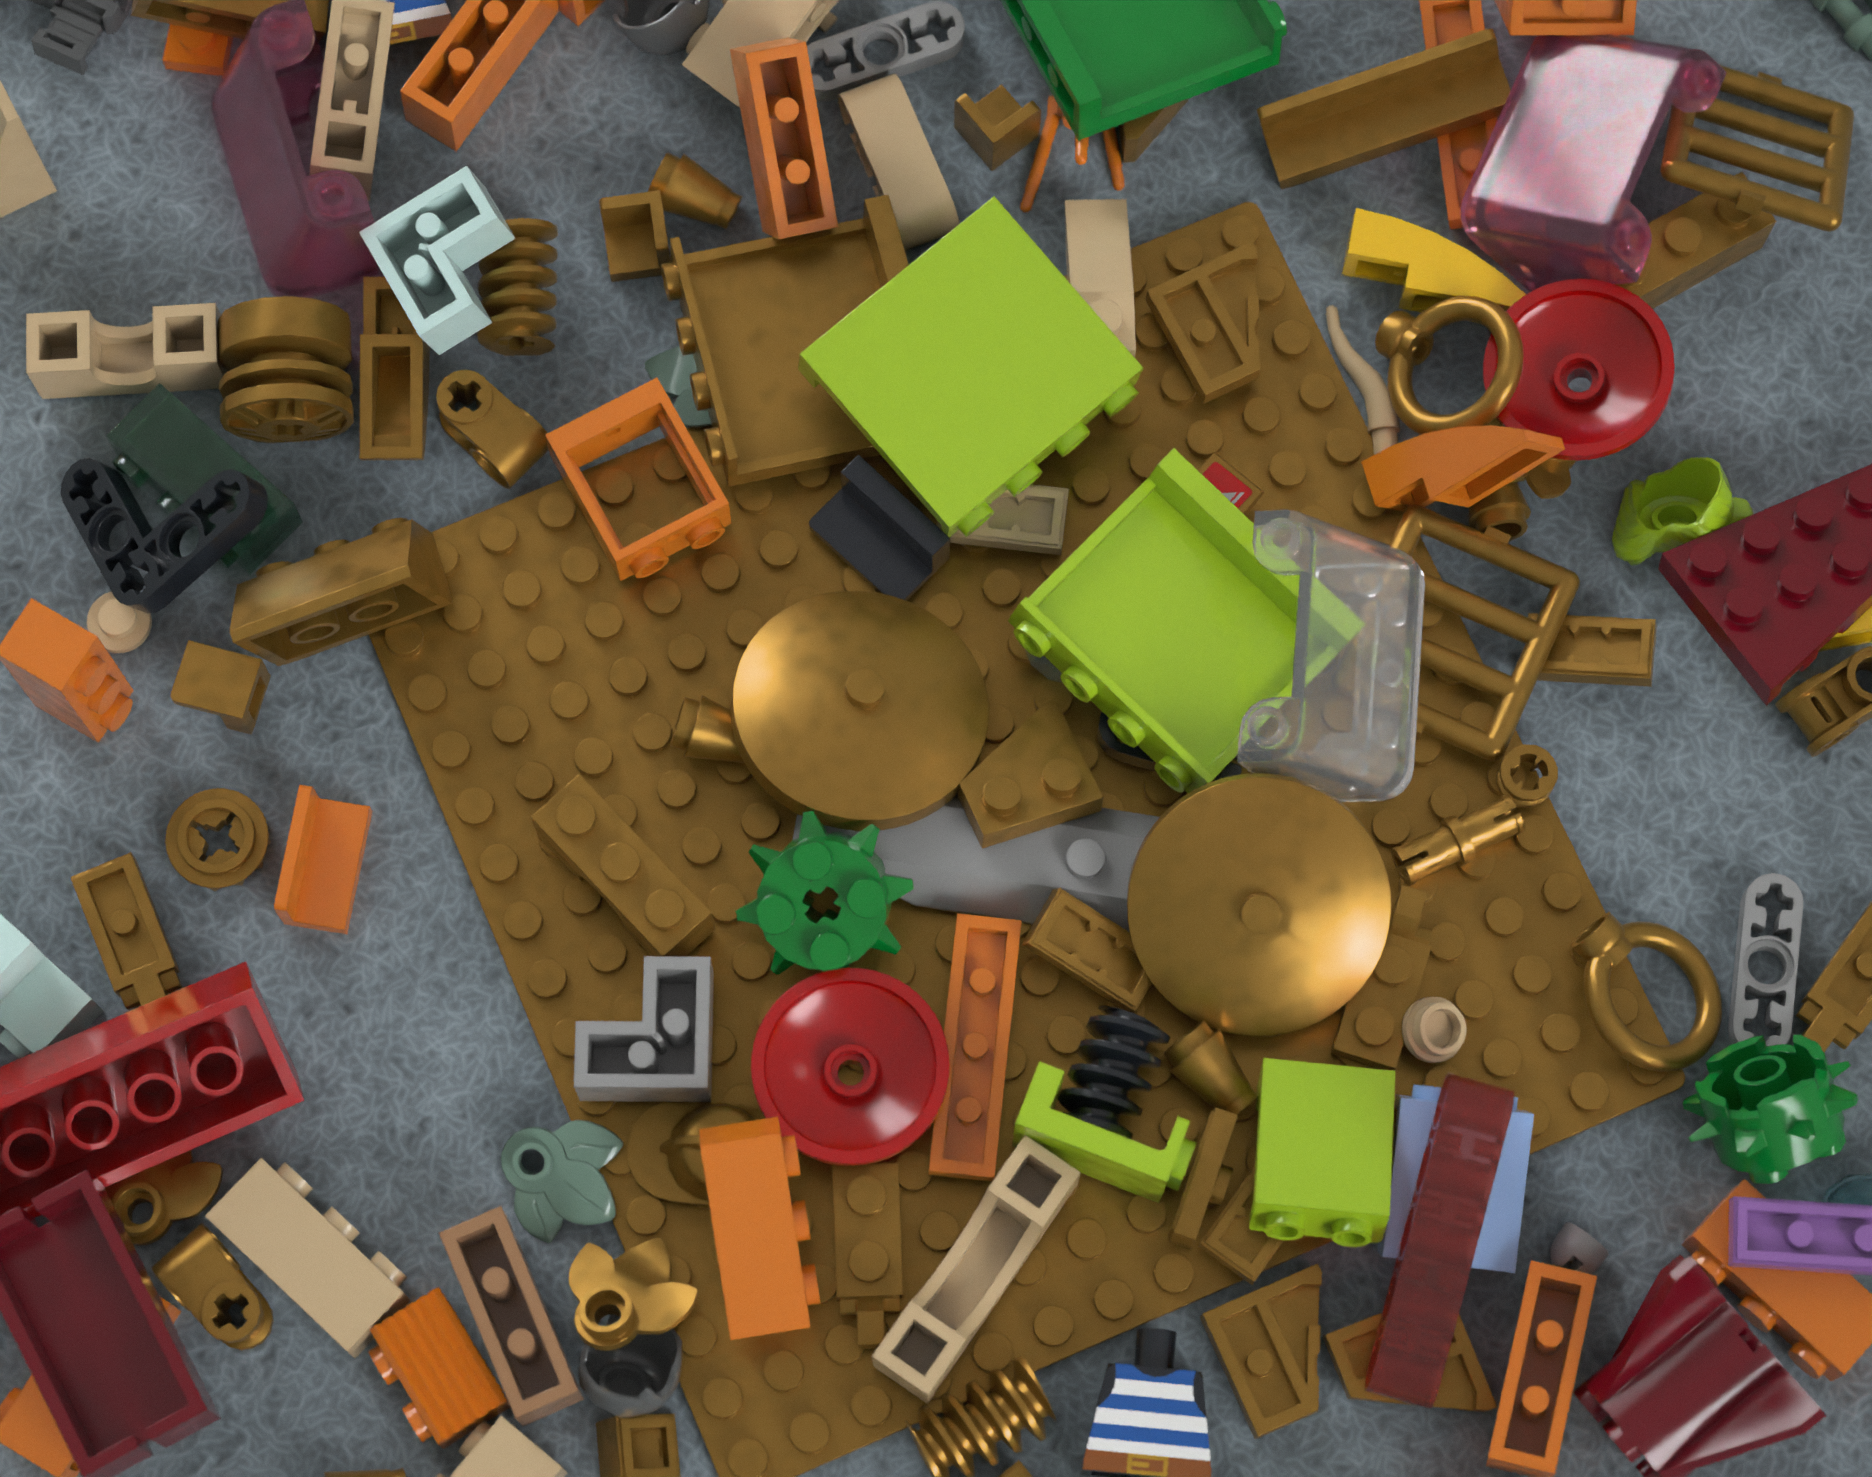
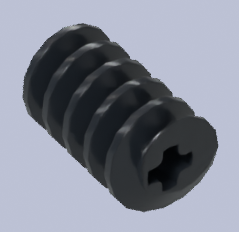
[1058,1005,1171,1139]

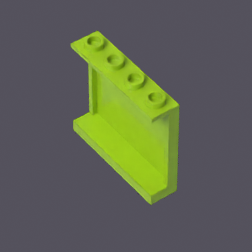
[798,196,1143,538]
[1008,448,1361,793]

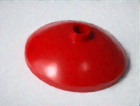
[1483,278,1675,461]
[751,968,950,1166]

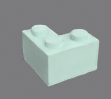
[359,166,515,355]
[0,914,103,1059]

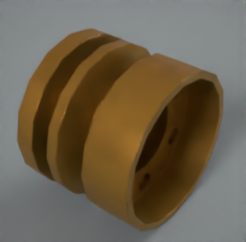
[218,296,354,443]

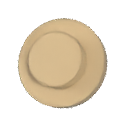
[87,591,152,653]
[1402,997,1467,1063]

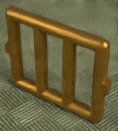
[1660,56,1854,232]
[1327,505,1580,761]

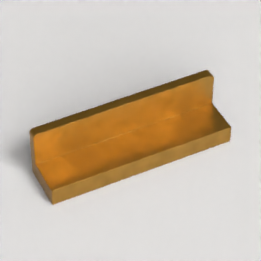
[1256,28,1516,189]

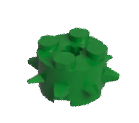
[736,810,914,975]
[1682,1034,1858,1184]

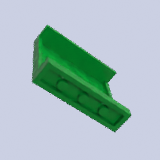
[1000,0,1287,141]

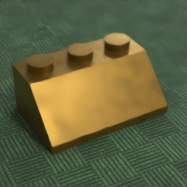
[230,518,453,666]

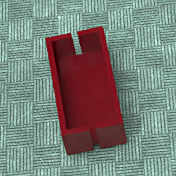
[0,1170,221,1477]

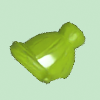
[1612,457,1754,565]

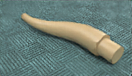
[1326,305,1401,455]

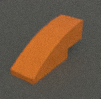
[1361,425,1565,512]

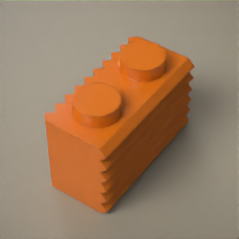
[368,1287,510,1449]

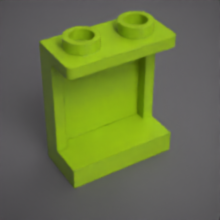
[1249,1058,1395,1247]
[1012,1061,1196,1203]

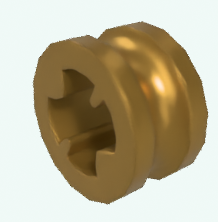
[1496,744,1558,808]

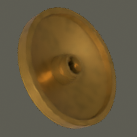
[731,591,989,831]
[1127,773,1391,1036]

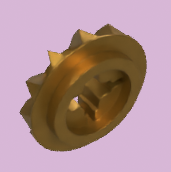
[165,788,271,891]

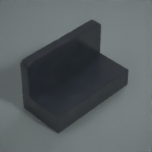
[809,455,950,601]

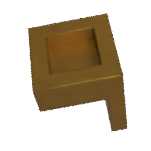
[954,84,1041,171]
[599,190,670,282]
[170,640,271,735]

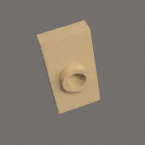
[937,485,1069,555]

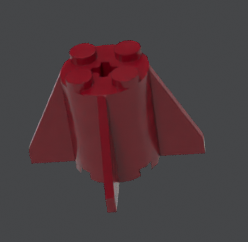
[1573,1254,1827,1477]

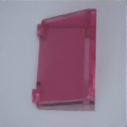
[211,0,384,298]
[1461,34,1727,291]

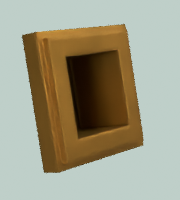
[596,1413,681,1477]

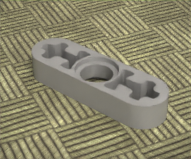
[807,1,965,102]
[1728,873,1803,1046]

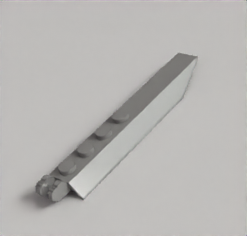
[793,793,1160,932]

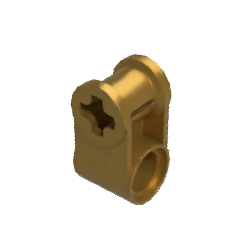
[436,369,549,489]
[1775,646,1872,757]
[151,1223,274,1350]

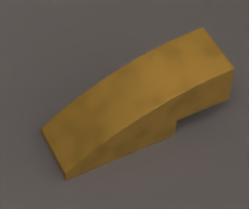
[360,277,430,461]

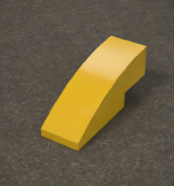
[1342,208,1526,323]

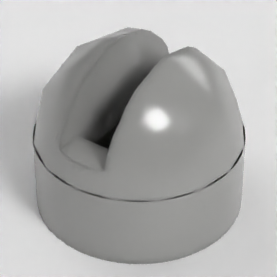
[1550,1222,1609,1274]

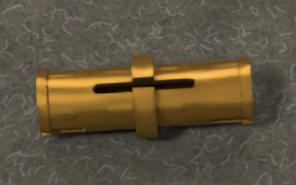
[1391,795,1525,886]

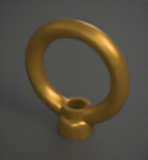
[1375,296,1524,435]
[1571,912,1722,1072]

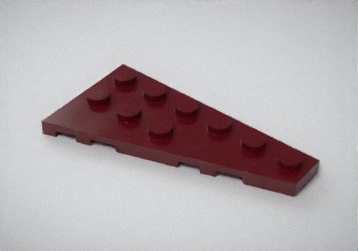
[1658,464,1872,706]

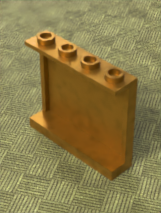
[661,194,909,487]

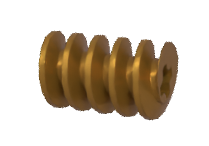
[477,218,558,356]
[905,1356,1056,1477]

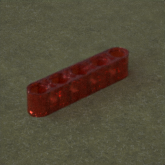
[1364,1073,1514,1409]

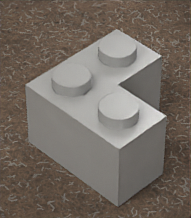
[574,956,714,1102]

